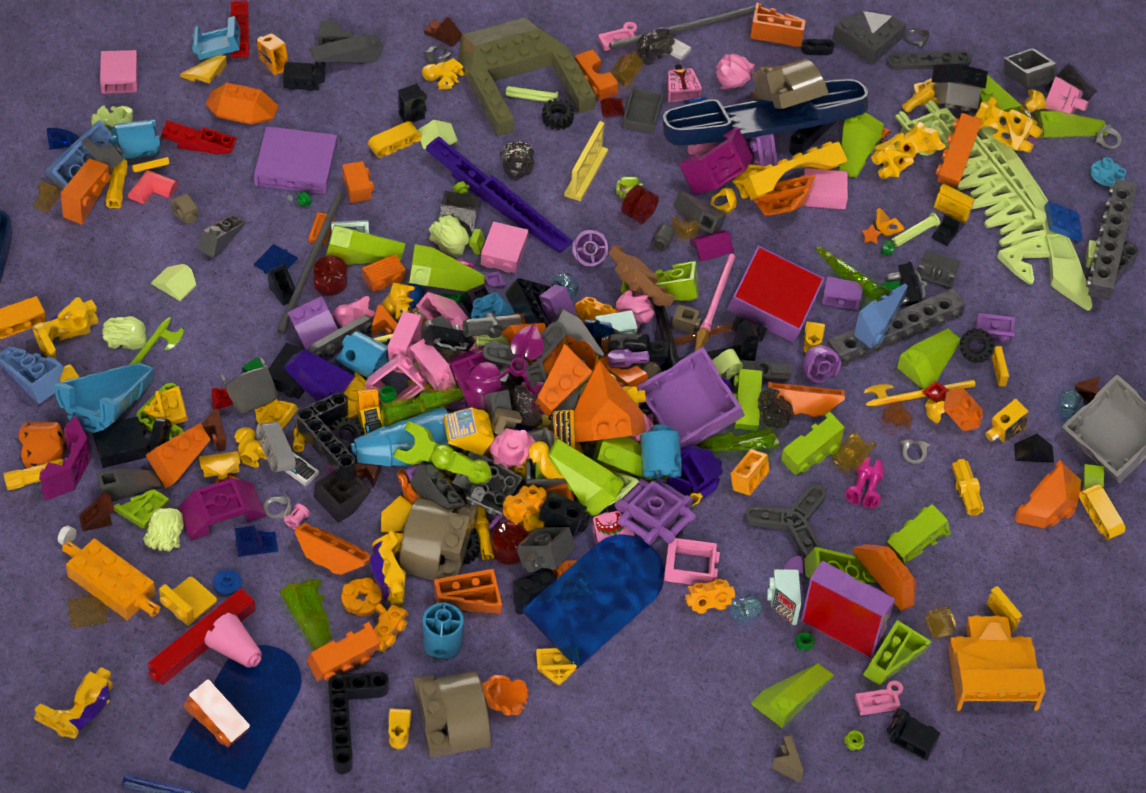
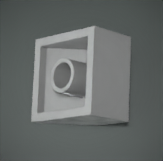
[935,82,981,112]

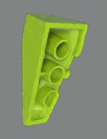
[325,224,406,265]
[897,328,961,389]

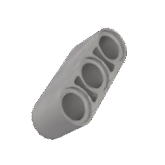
[256,422,296,472]

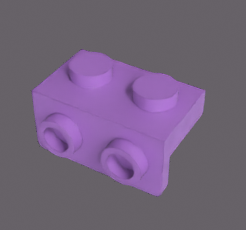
[750,134,778,167]
[976,313,1015,342]

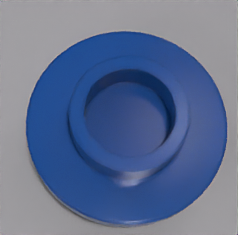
[213,570,242,595]

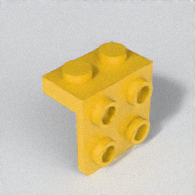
[159,577,217,626]

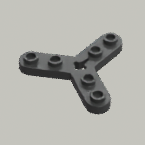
[483,322,566,388]
[745,485,826,559]

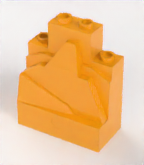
[948,615,1046,711]

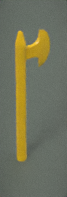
[864,380,976,407]

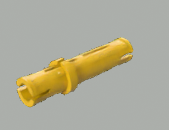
[474,505,494,561]

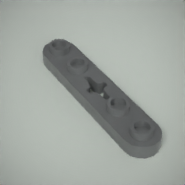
[887,51,972,70]
[307,314,373,358]

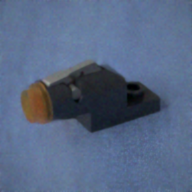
[601,333,670,362]

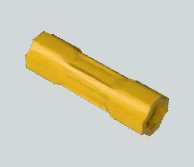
[105,158,128,208]
[3,459,63,491]

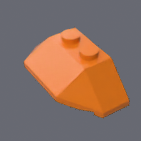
[205,83,279,125]
[754,174,815,216]
[768,382,845,417]
[294,523,372,575]
[852,544,917,611]

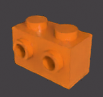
[342,161,374,203]
[943,387,983,431]

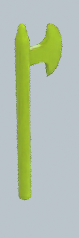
[129,317,184,365]

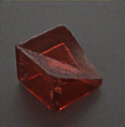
[600,98,624,118]

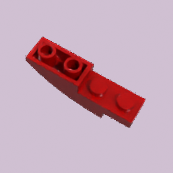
[161,120,237,154]

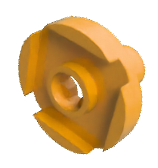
[341,577,382,617]

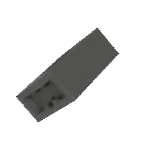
[1004,48,1057,89]

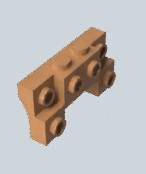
[608,245,676,307]

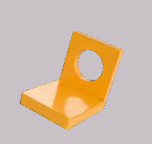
[876,208,905,236]

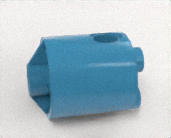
[109,119,160,160]
[471,293,514,319]
[337,331,389,378]
[640,425,682,480]
[422,603,464,659]

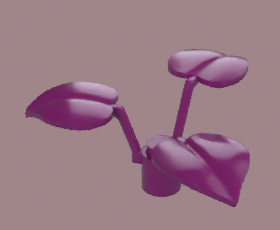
[466,324,553,415]

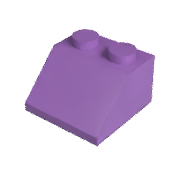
[288,296,338,350]

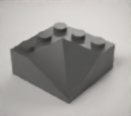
[832,11,906,65]

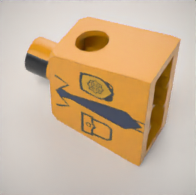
[256,34,288,76]

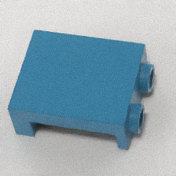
[192,16,241,60]

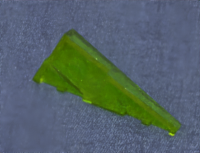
[816,246,891,302]

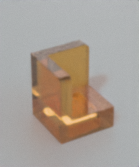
[882,401,913,429]

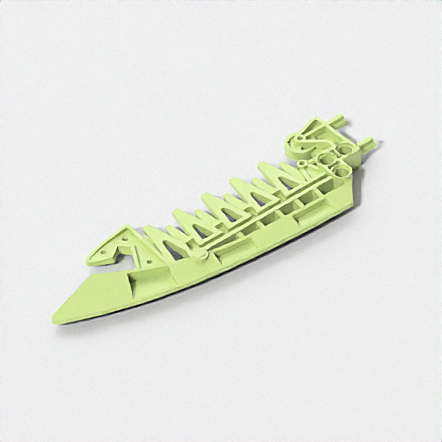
[895,100,1092,310]

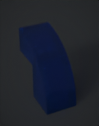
[46,128,80,150]

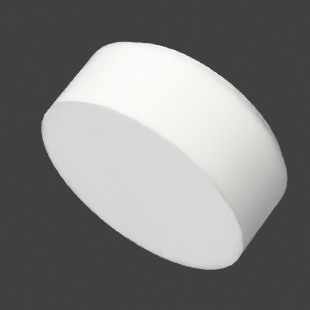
[58,525,76,546]

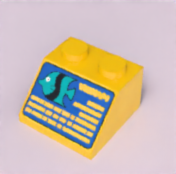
[443,407,494,455]

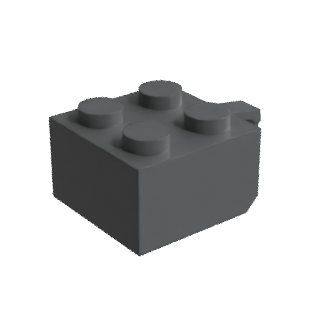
[517,527,576,572]

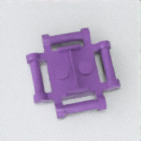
[615,478,696,545]

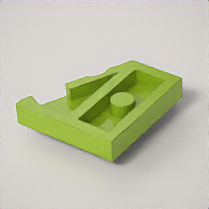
[114,489,170,529]

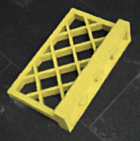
[564,121,608,202]

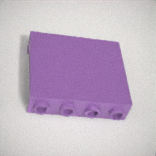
[254,126,338,194]

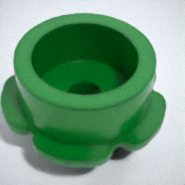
[296,191,312,208]
[881,240,896,256]
[378,386,397,403]
[795,632,815,651]

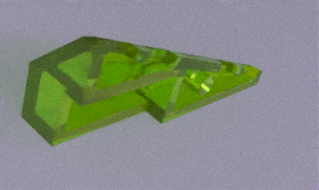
[379,388,464,426]
[695,427,780,453]
[279,580,332,651]

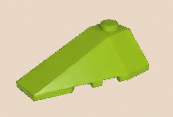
[1033,110,1108,138]
[839,112,884,177]
[408,244,485,292]
[621,261,699,301]
[593,436,668,482]
[548,439,624,516]
[804,547,877,584]
[751,663,834,729]

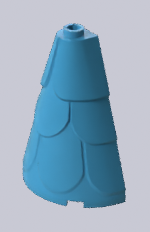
[54,363,154,432]
[350,407,455,470]

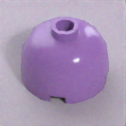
[572,230,610,267]
[802,345,842,384]

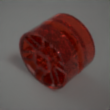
[621,184,659,224]
[313,256,348,296]
[492,521,528,565]

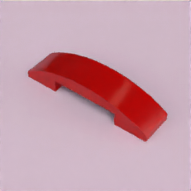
[231,1,249,58]

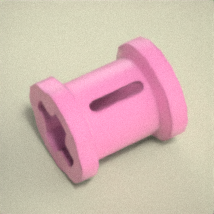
[284,503,310,529]

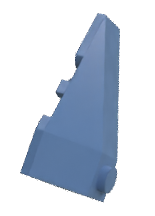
[44,120,112,189]
[854,284,908,348]
[0,346,64,404]

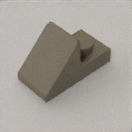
[771,735,804,782]

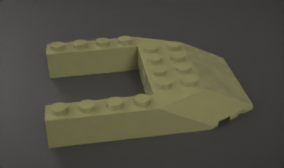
[458,18,596,136]

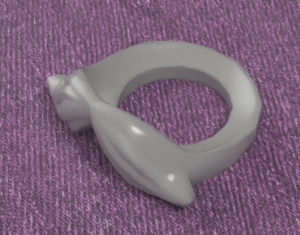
[1095,124,1122,149]
[900,439,930,464]
[264,494,291,519]

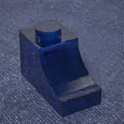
[235,525,278,557]

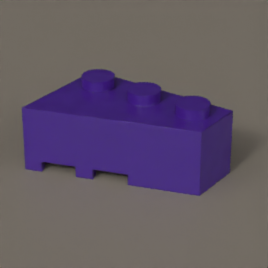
[283,349,355,401]

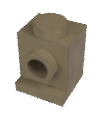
[171,194,199,224]
[672,304,702,333]

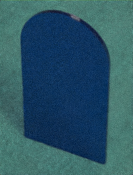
[521,534,664,669]
[169,645,302,791]

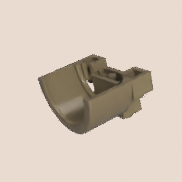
[750,59,828,109]
[399,498,478,580]
[413,671,491,758]

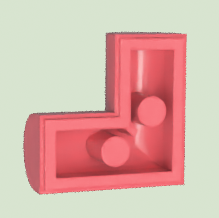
[128,170,179,204]

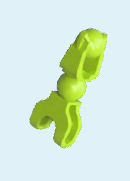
[393,421,492,485]

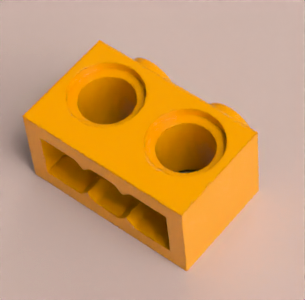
[730,449,770,496]

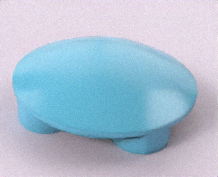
[1090,157,1126,187]

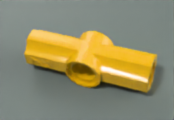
[951,459,984,516]

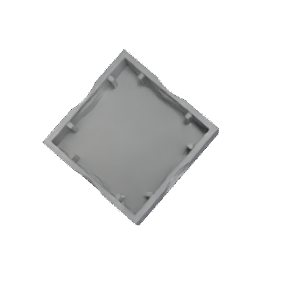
[1062,375,1146,483]

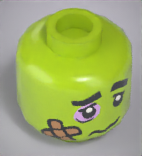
[616,176,643,200]

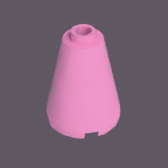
[205,613,262,668]

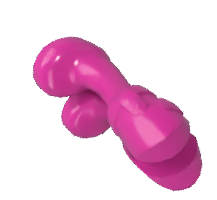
[845,456,885,508]

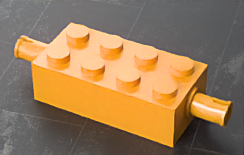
[62,538,160,621]

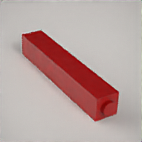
[148,588,256,685]

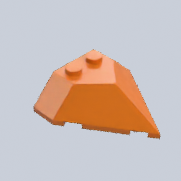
[574,360,646,442]
[1014,460,1081,528]

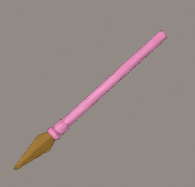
[695,254,736,351]

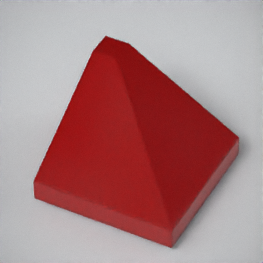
[922,381,949,403]
[212,388,233,410]

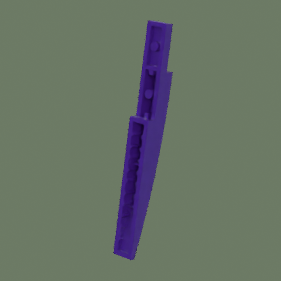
[426,136,573,253]

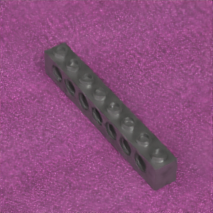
[1086,179,1138,301]
[827,289,965,365]

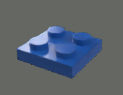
[1044,201,1083,242]

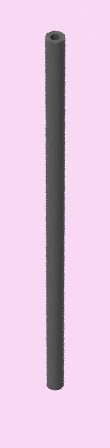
[609,4,764,49]
[277,192,343,334]

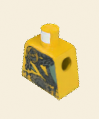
[985,399,1029,443]

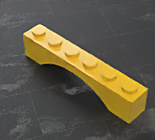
[743,141,848,200]

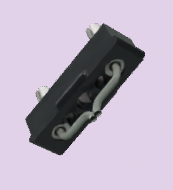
[887,261,927,307]
[423,320,476,352]

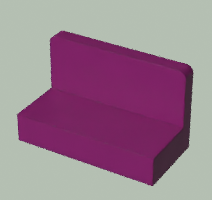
[690,230,734,261]

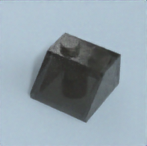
[438,191,481,237]
[314,472,371,523]

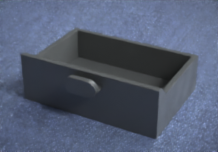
[623,85,663,134]

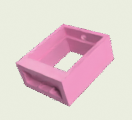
[388,311,422,374]
[409,338,458,398]
[365,353,427,413]
[664,538,720,585]

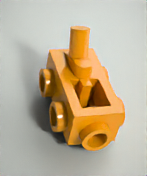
[574,296,618,326]
[503,484,547,529]
[685,579,735,613]
[374,604,408,652]

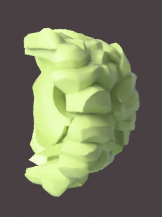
[91,105,133,132]
[429,215,469,257]
[102,316,147,350]
[143,508,184,552]

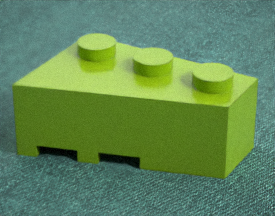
[977,75,1022,123]
[733,369,762,431]
[781,412,844,476]
[887,504,951,564]
[863,620,932,686]

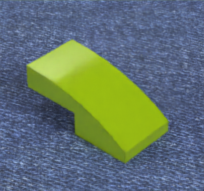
[1082,464,1104,490]

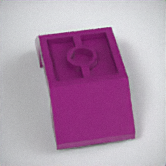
[678,127,753,195]
[445,347,504,412]
[39,416,91,500]
[177,478,266,541]

